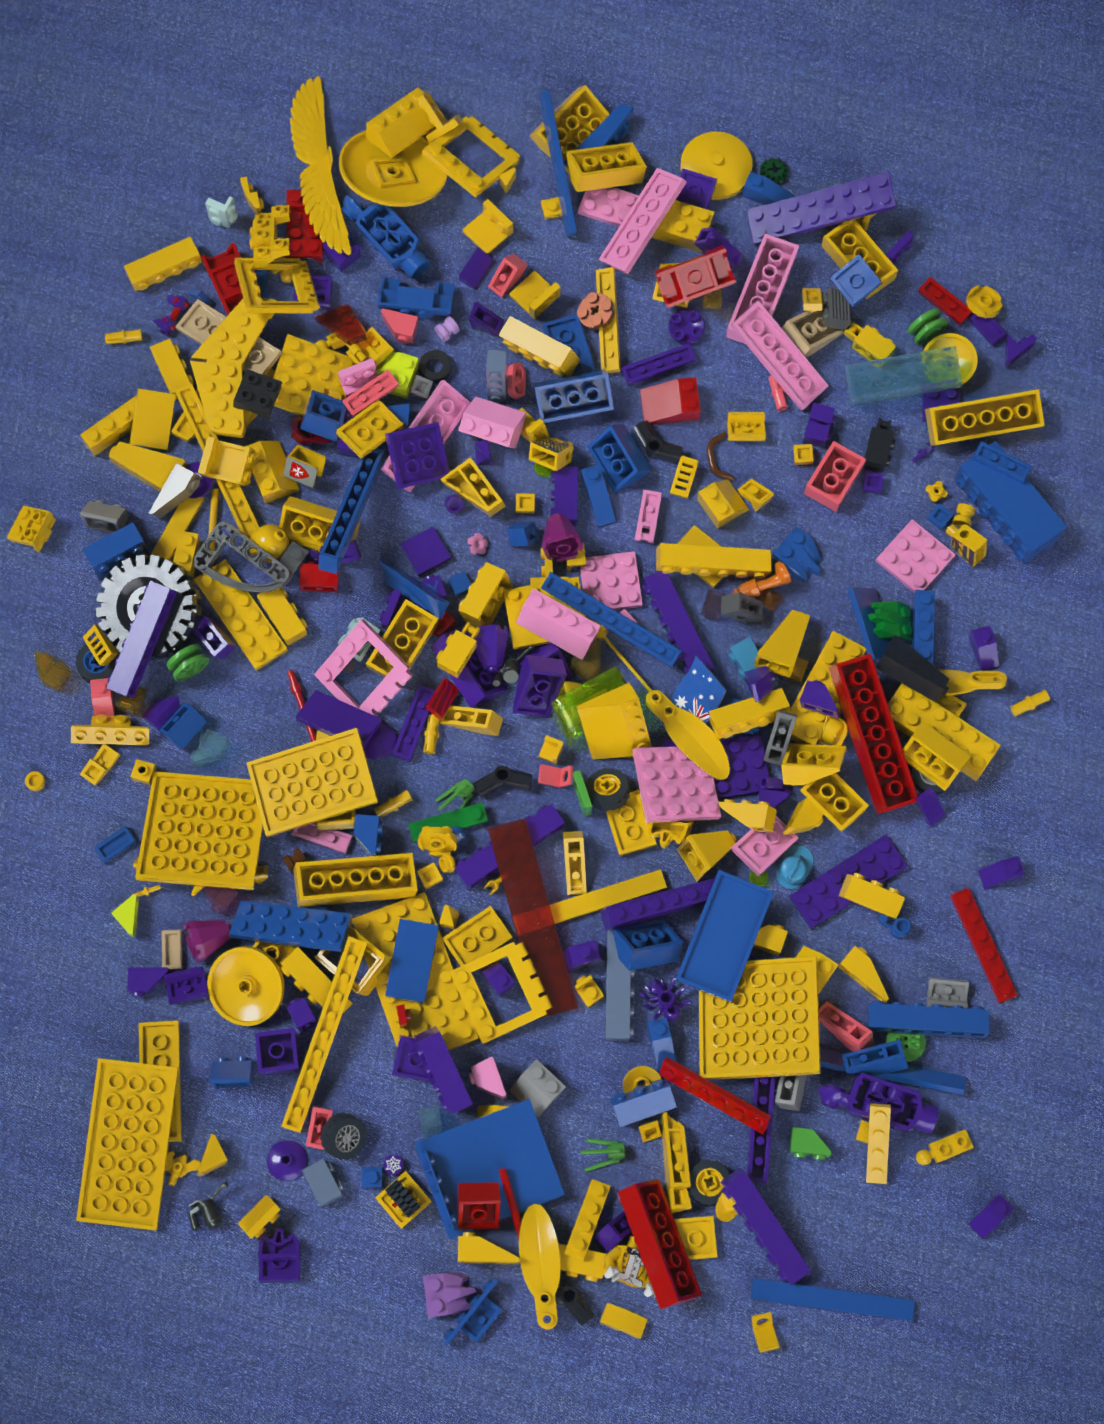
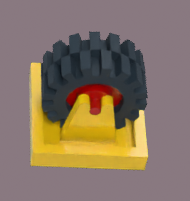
[375,1171,432,1229]

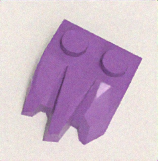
[423,1272,478,1318]

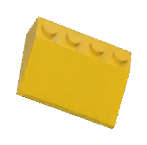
[529,85,610,173]
[504,576,586,650]
[576,683,652,760]

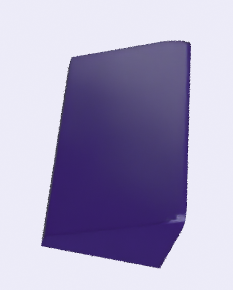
[459,247,494,289]

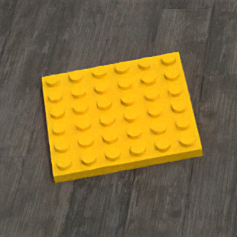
[135,771,263,890]
[699,956,821,1080]

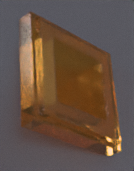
[757,588,783,612]

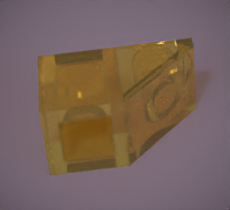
[571,638,601,684]
[34,651,72,693]

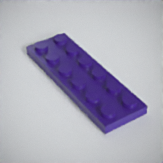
[789,834,908,930]

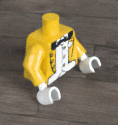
[602,1236,656,1298]

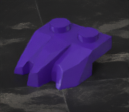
[258,1227,301,1283]

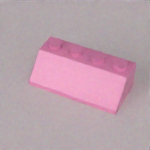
[516,588,601,660]

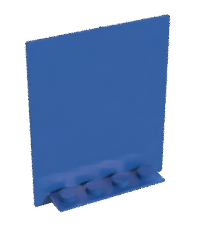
[414,1099,565,1239]

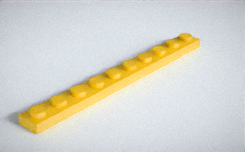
[174,383,259,556]
[281,936,367,1133]

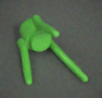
[435,779,475,810]
[580,1139,625,1172]

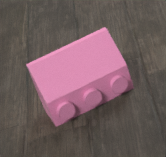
[458,396,527,449]

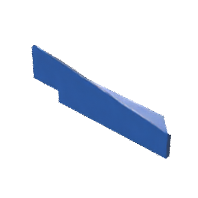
[563,104,633,168]
[379,560,450,620]

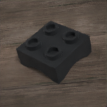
[233,369,282,420]

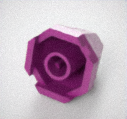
[542,513,583,562]
[183,920,232,963]

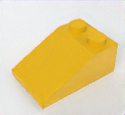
[781,743,847,786]
[458,1232,520,1264]

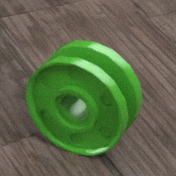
[907,308,949,345]
[166,644,210,682]

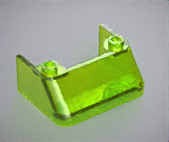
[551,667,627,747]

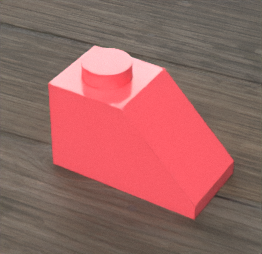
[488,253,528,298]
[381,308,419,344]
[90,678,115,716]

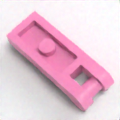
[635,490,662,544]

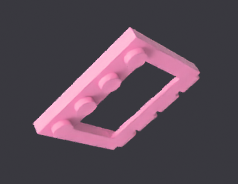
[314,619,412,717]

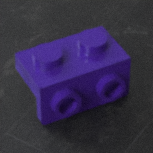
[164,967,209,1005]

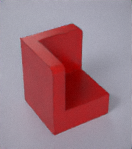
[433,611,456,639]

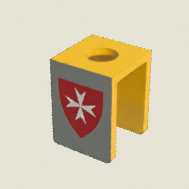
[283,444,327,488]

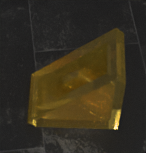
[702,288,722,312]
[115,687,148,718]

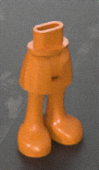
[728,561,791,598]

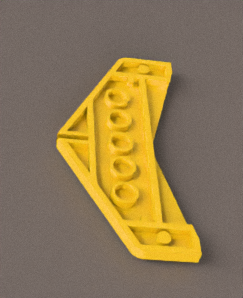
[190,298,277,438]

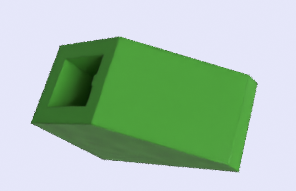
[789,1127,831,1160]

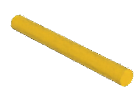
[207,489,219,556]

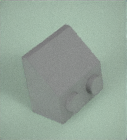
[80,500,128,533]
[509,1059,565,1118]

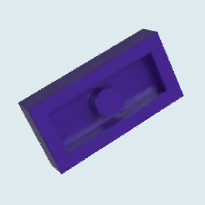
[886,230,915,264]

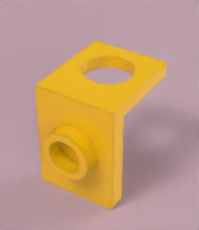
[751,1312,779,1353]

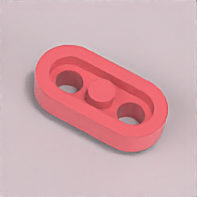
[507,362,526,399]

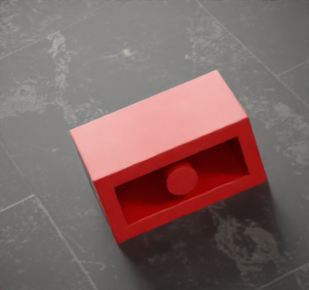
[299,562,340,593]

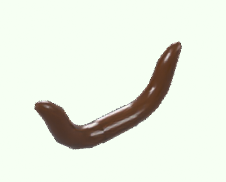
[706,432,735,481]

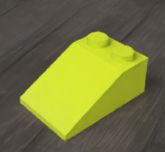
[376,352,419,399]

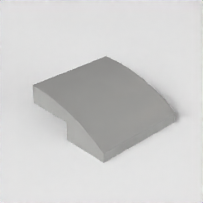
[926,977,969,1008]

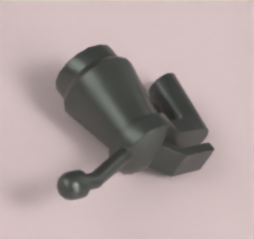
[493,645,534,687]
[188,1182,229,1231]

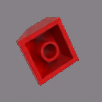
[457,1182,500,1230]

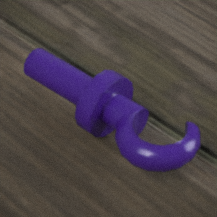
[912,442,934,463]

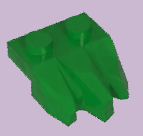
[868,601,912,643]

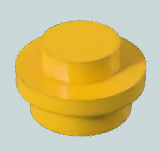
[439,854,456,873]

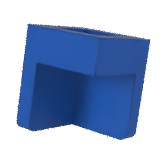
[506,521,539,546]

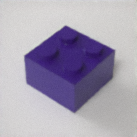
[255,1028,301,1076]

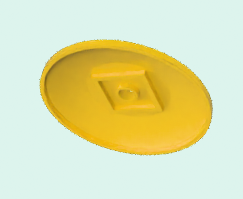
[339,130,447,207]

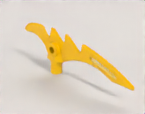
[166,1151,209,1186]

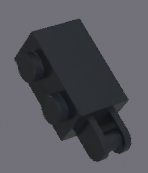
[864,417,896,472]

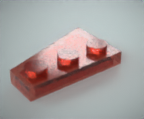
[315,304,367,346]

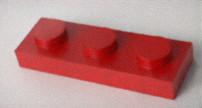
[918,277,972,326]

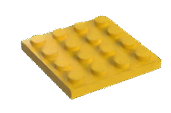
[273,334,356,416]

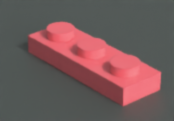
[342,369,399,418]

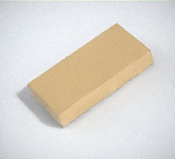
[162,929,183,970]

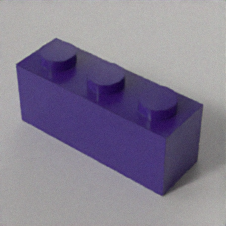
[550,466,578,526]

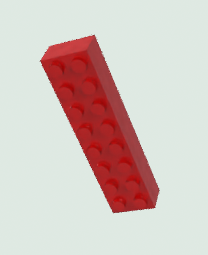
[828,653,918,814]

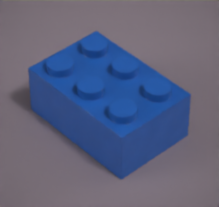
[82,522,149,580]

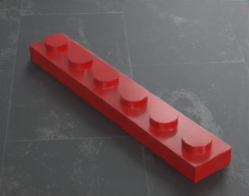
[950,887,1018,1004]
[659,1057,771,1134]

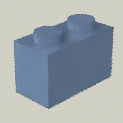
[302,1159,344,1207]

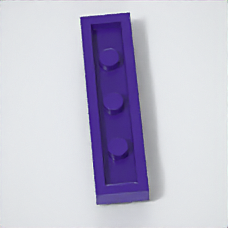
[621,343,696,386]
[392,684,435,762]

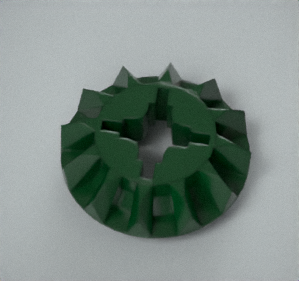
[760,157,789,184]

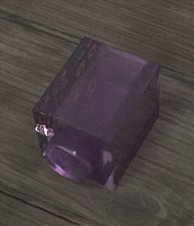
[701,589,726,621]

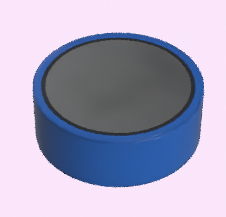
[340,658,358,677]

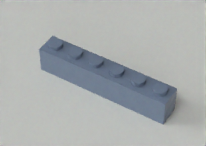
[605,930,634,1041]

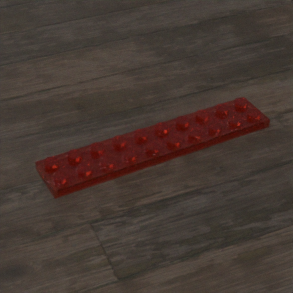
[487,818,578,1019]

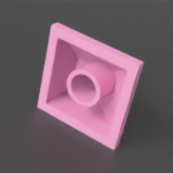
[468,1057,507,1100]

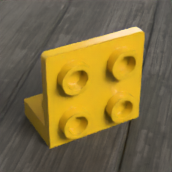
[463,199,513,254]
[509,271,561,319]

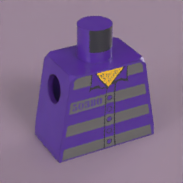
[563,940,604,972]

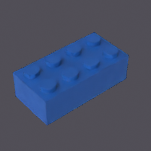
[532,369,614,423]

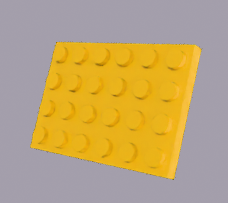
[247,728,378,837]

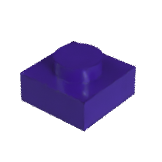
[862,471,884,494]

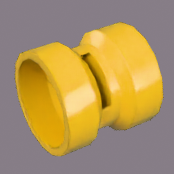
[953,503,976,527]

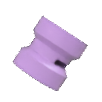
[434,316,460,342]

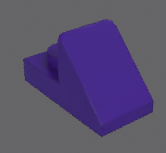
[468,301,505,337]
[1004,334,1037,368]

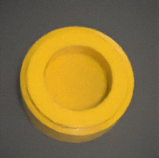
[25,771,46,791]

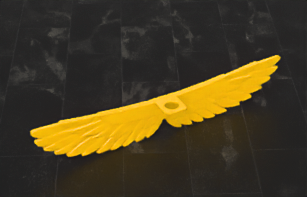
[290,76,351,255]

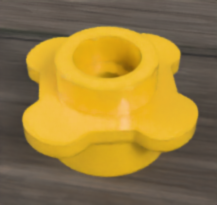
[926,481,948,502]

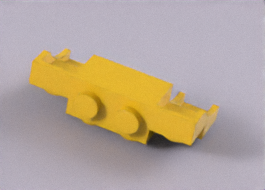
[249,205,290,268]

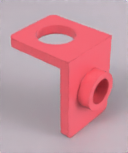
[538,764,573,788]

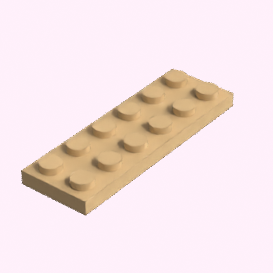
[175,299,282,375]

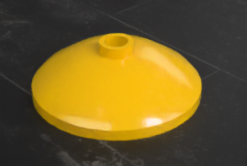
[921,333,978,388]

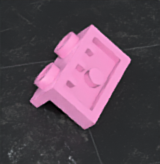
[338,358,378,396]

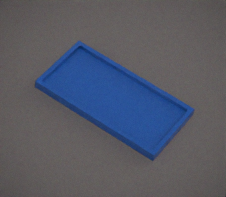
[675,870,774,1003]

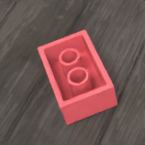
[804,441,866,512]

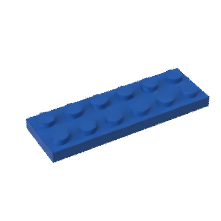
[229,900,352,952]

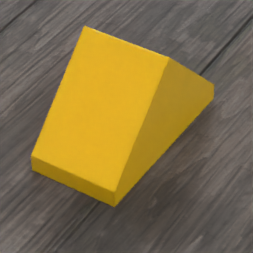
[196,1134,228,1177]

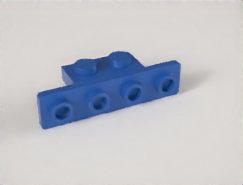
[443,1278,502,1346]

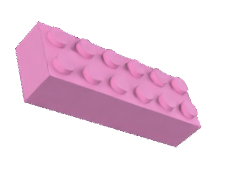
[726,234,799,344]

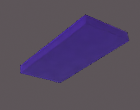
[296,690,382,747]

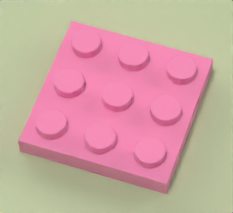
[876,519,956,593]
[580,551,643,610]

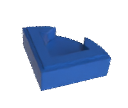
[188,289,213,306]

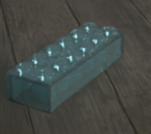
[844,346,962,406]

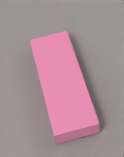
[292,822,353,854]

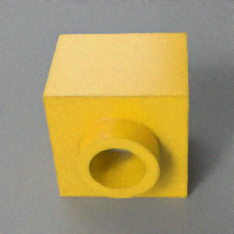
[130,759,157,786]

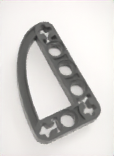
[193,522,292,593]

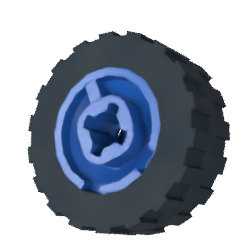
[75,641,118,683]

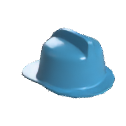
[776,845,813,889]

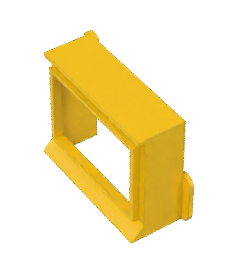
[314,924,392,996]

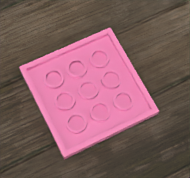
[632,747,721,823]

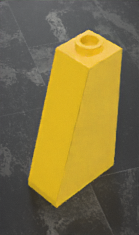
[109,441,187,492]
[754,610,810,678]

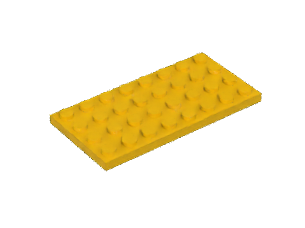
[352,892,479,1051]
[76,1058,179,1230]

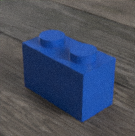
[159,703,207,750]

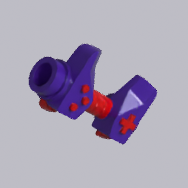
[153,295,189,336]

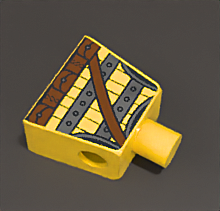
[946,524,987,567]

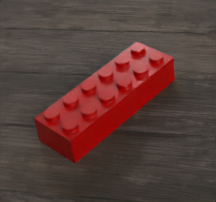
[617,1179,702,1310]

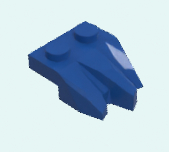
[772,526,823,582]

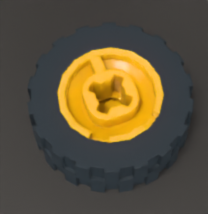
[586,768,630,811]
[688,1160,730,1206]

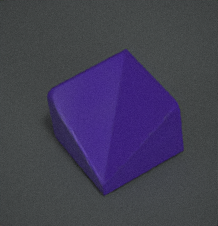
[474,440,491,465]

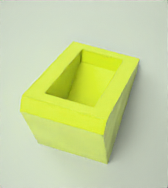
[111,895,139,937]

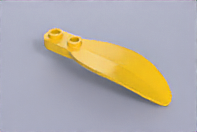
[938,669,1007,696]
[645,690,730,780]
[519,1204,560,1329]

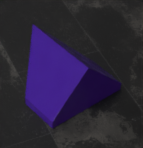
[141,696,180,741]

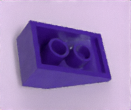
[512,655,567,718]

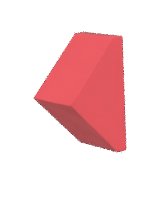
[306,1106,333,1150]

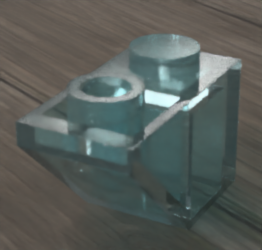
[190,729,230,769]

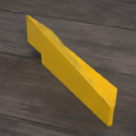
[660,1111,692,1214]

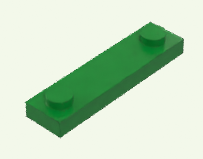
[408,802,488,843]

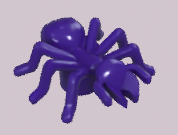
[639,977,692,1021]

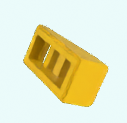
[670,456,699,499]
[83,624,119,666]

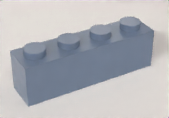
[486,350,507,403]

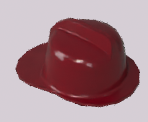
[291,416,332,446]

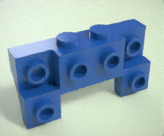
[377,276,455,319]

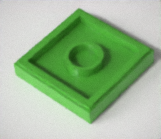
[573,770,592,817]

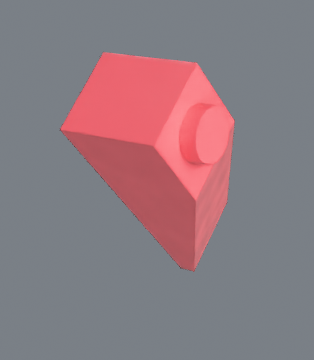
[819,1001,875,1052]

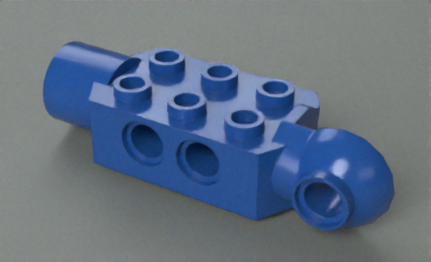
[341,194,431,280]

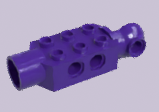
[818,1073,939,1134]

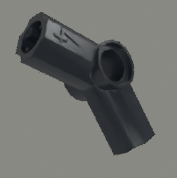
[633,420,683,464]
[473,765,533,798]
[541,1285,595,1326]

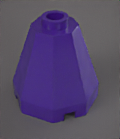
[470,625,509,673]

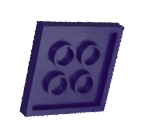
[385,422,450,489]
[714,734,769,800]

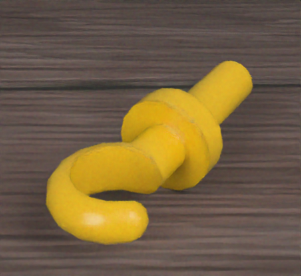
[131,885,161,897]

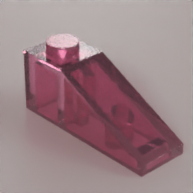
[202,886,240,915]

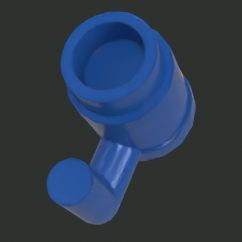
[878,914,911,939]

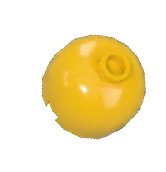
[251,524,289,563]

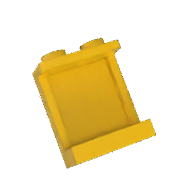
[198,436,256,486]

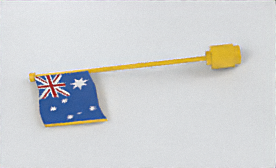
[586,616,726,724]

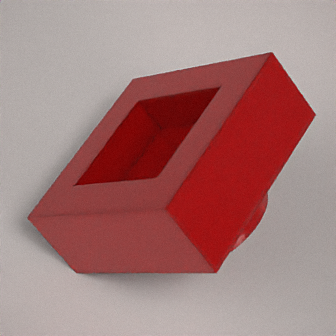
[396,1004,411,1028]

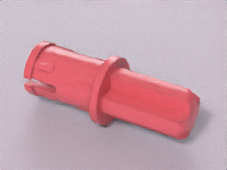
[768,375,788,411]

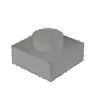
[408,375,433,399]

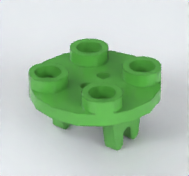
[886,1033,926,1063]

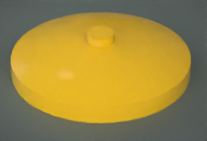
[680,131,753,200]
[207,946,285,1026]

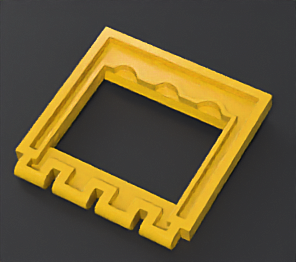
[422,116,521,198]
[234,258,320,314]
[450,942,552,1044]

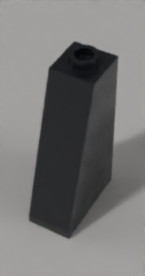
[876,635,949,702]

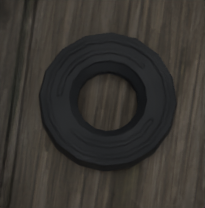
[419,350,452,383]

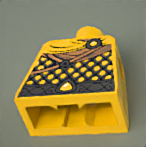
[529,437,574,471]

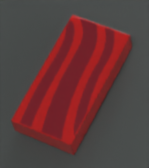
[425,678,459,720]

